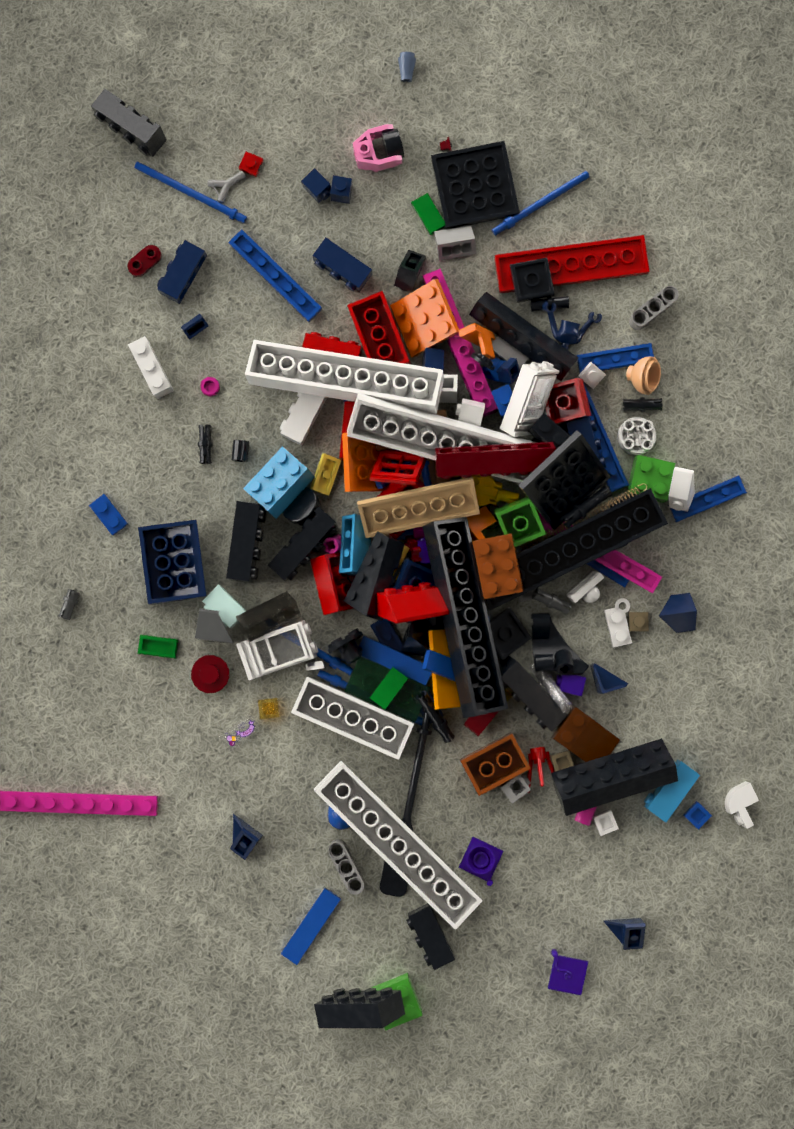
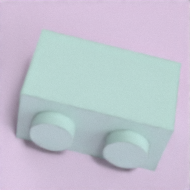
[202,585,248,628]

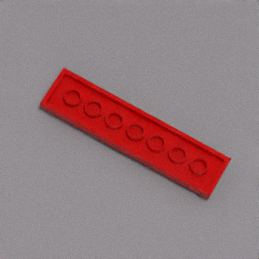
[494,235,650,294]

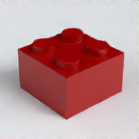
[545,378,591,425]

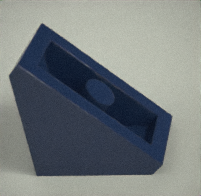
[659,593,697,633]
[590,663,628,694]
[230,813,263,860]
[603,918,646,950]

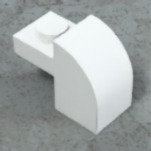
[725,781,759,829]

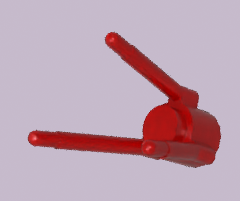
[527,747,555,793]

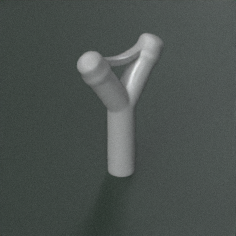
[207,171,246,203]

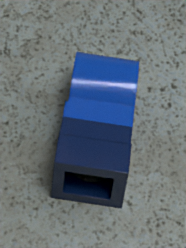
[482,357,520,384]

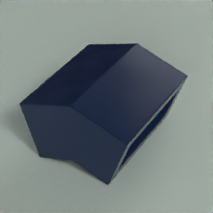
[181,314,209,340]

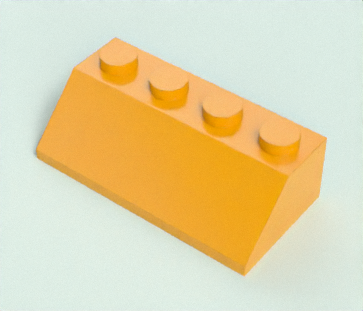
[428,630,461,710]

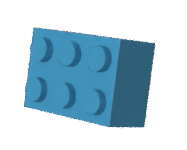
[243,446,315,519]

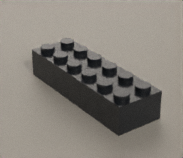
[551,738,678,816]

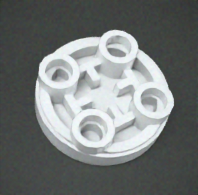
[617,417,656,456]

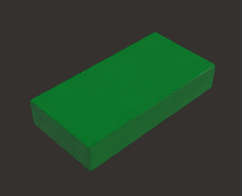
[411,193,445,235]
[137,635,179,659]
[369,667,408,710]

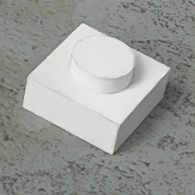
[578,362,606,389]
[593,810,619,836]

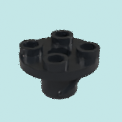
[328,628,363,663]

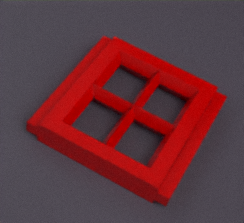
[370,450,427,485]

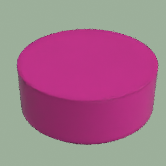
[200,377,220,397]

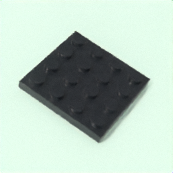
[431,141,520,229]
[518,430,611,530]

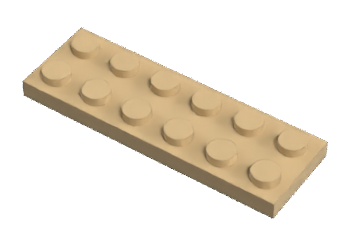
[357,477,480,538]

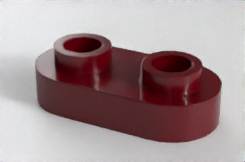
[127,245,162,277]

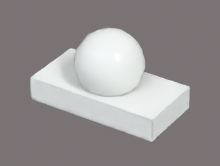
[566,571,604,603]

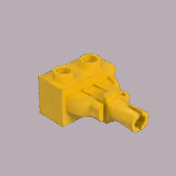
[462,475,519,506]

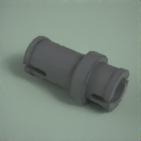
[58,589,80,620]

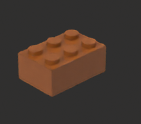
[473,533,524,599]
[460,732,531,796]

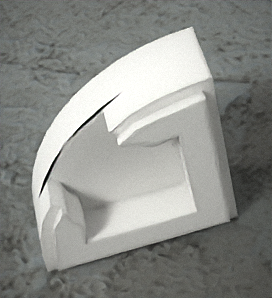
[305,661,325,671]

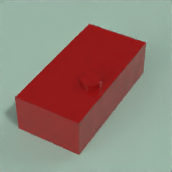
[347,291,412,365]

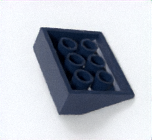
[138,520,207,605]

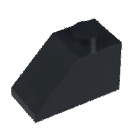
[394,250,426,292]
[401,621,430,657]

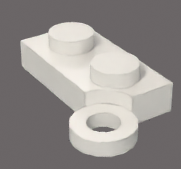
[604,598,632,648]

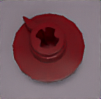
[191,655,230,693]

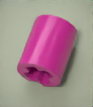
[323,534,341,554]
[574,807,596,826]

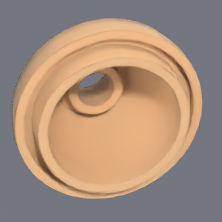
[626,356,661,395]

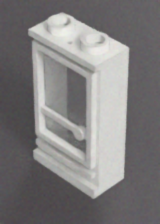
[500,361,559,437]
[236,620,318,680]

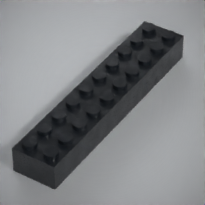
[485,488,668,610]
[422,517,508,718]

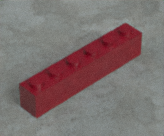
[435,442,556,479]

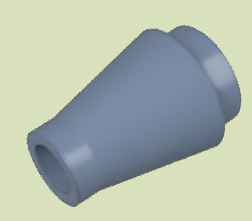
[398,52,416,82]

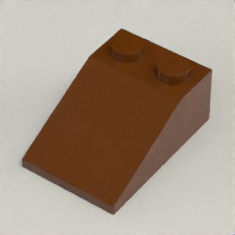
[551,706,620,762]

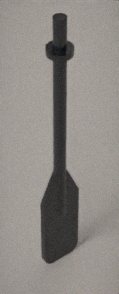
[380,711,432,897]

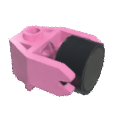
[353,124,404,172]

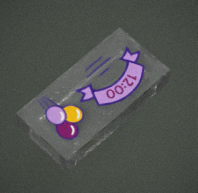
[219,713,262,752]

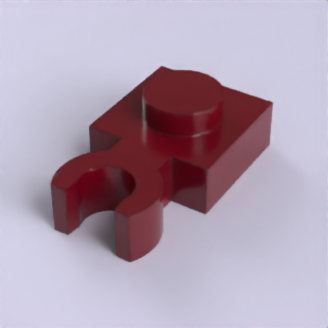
[404,535,422,562]

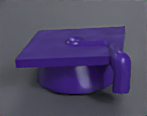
[459,837,503,886]
[548,949,588,995]

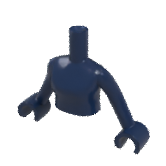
[542,302,602,350]

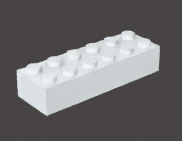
[291,676,414,760]

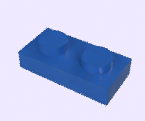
[89,494,128,535]

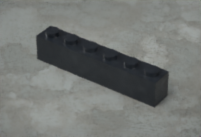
[469,292,578,381]

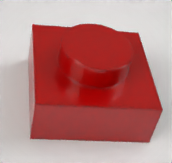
[238,151,264,177]

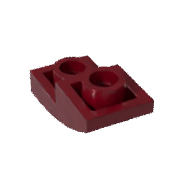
[463,711,499,736]

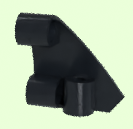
[531,613,589,675]

